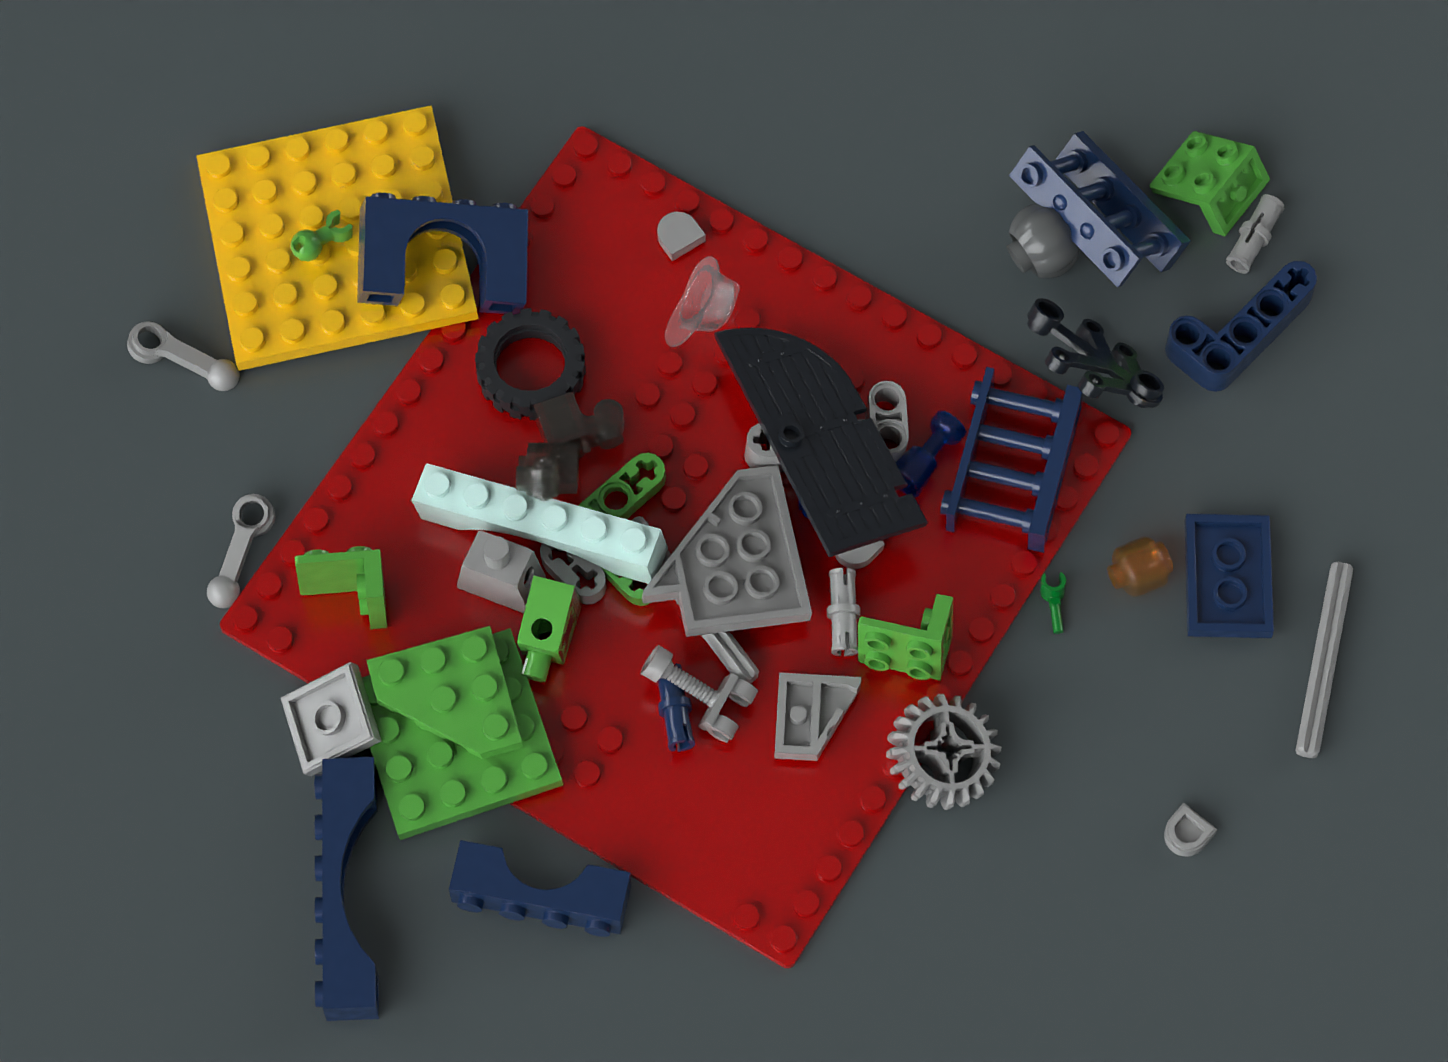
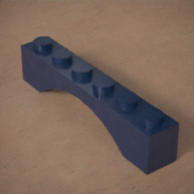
[314,757,379,1021]

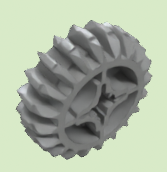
[886,694,1002,810]

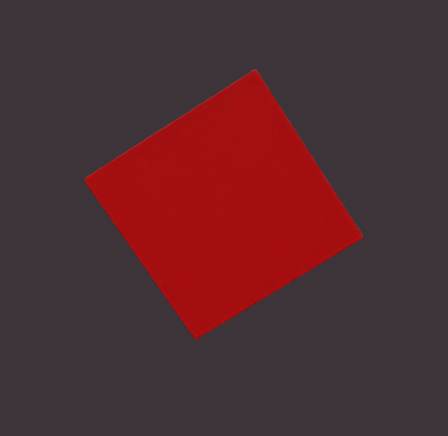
[220,126,1131,968]

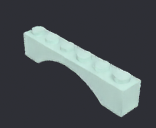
[412,463,668,584]

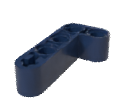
[1165,261,1317,392]

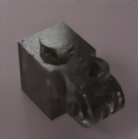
[534,392,625,464]
[516,443,579,501]

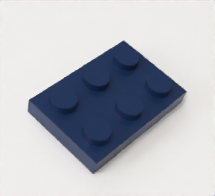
[1184,514,1274,638]

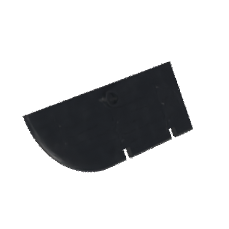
[714,328,928,557]

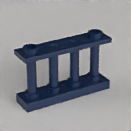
[1009,131,1191,288]
[940,367,1083,553]

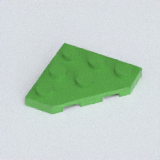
[366,626,524,759]

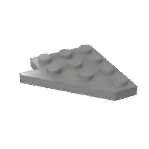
[642,465,812,637]

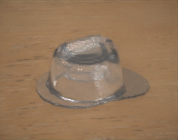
[665,256,740,347]

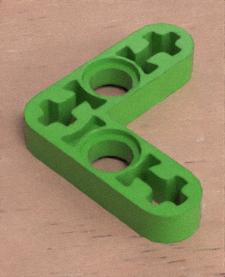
[578,453,666,606]

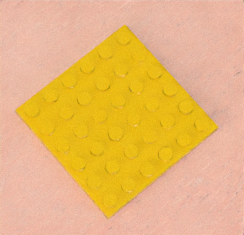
[196,105,479,371]

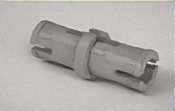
[1226,194,1285,274]
[827,568,861,656]

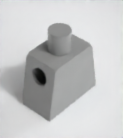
[457,531,547,613]

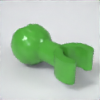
[290,210,353,261]

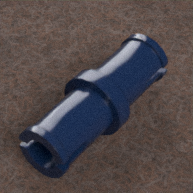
[658,663,696,752]

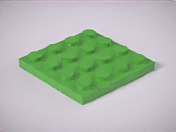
[362,628,563,840]

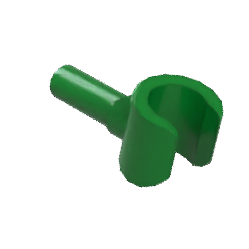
[1040,572,1066,634]

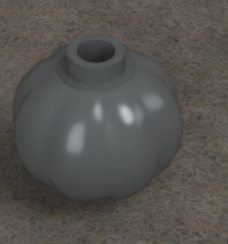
[1006,203,1080,278]

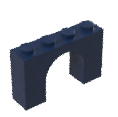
[357,193,528,315]

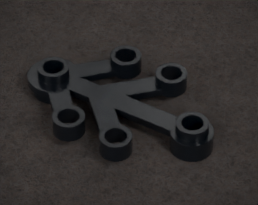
[1027,298,1164,408]

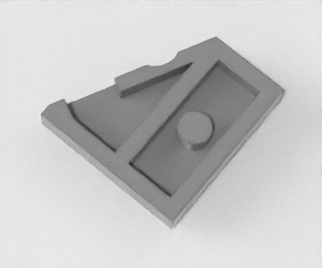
[774,672,861,761]

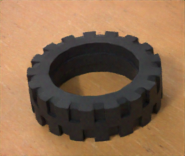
[475,308,586,420]

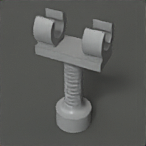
[640,645,758,743]

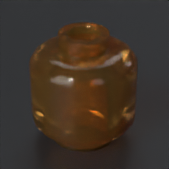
[1107,536,1173,598]

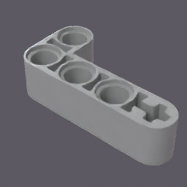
[744,381,909,472]

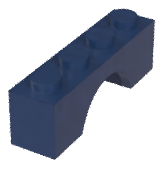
[449,840,631,937]

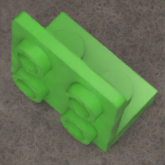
[1149,131,1270,236]
[295,546,387,629]
[858,594,953,680]

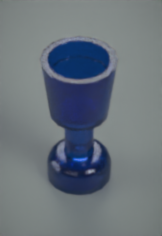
[896,410,967,497]

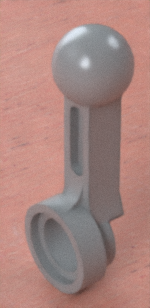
[127,321,240,391]
[207,494,275,608]

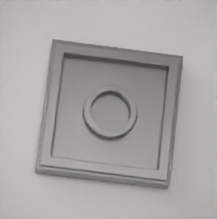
[281,662,382,776]

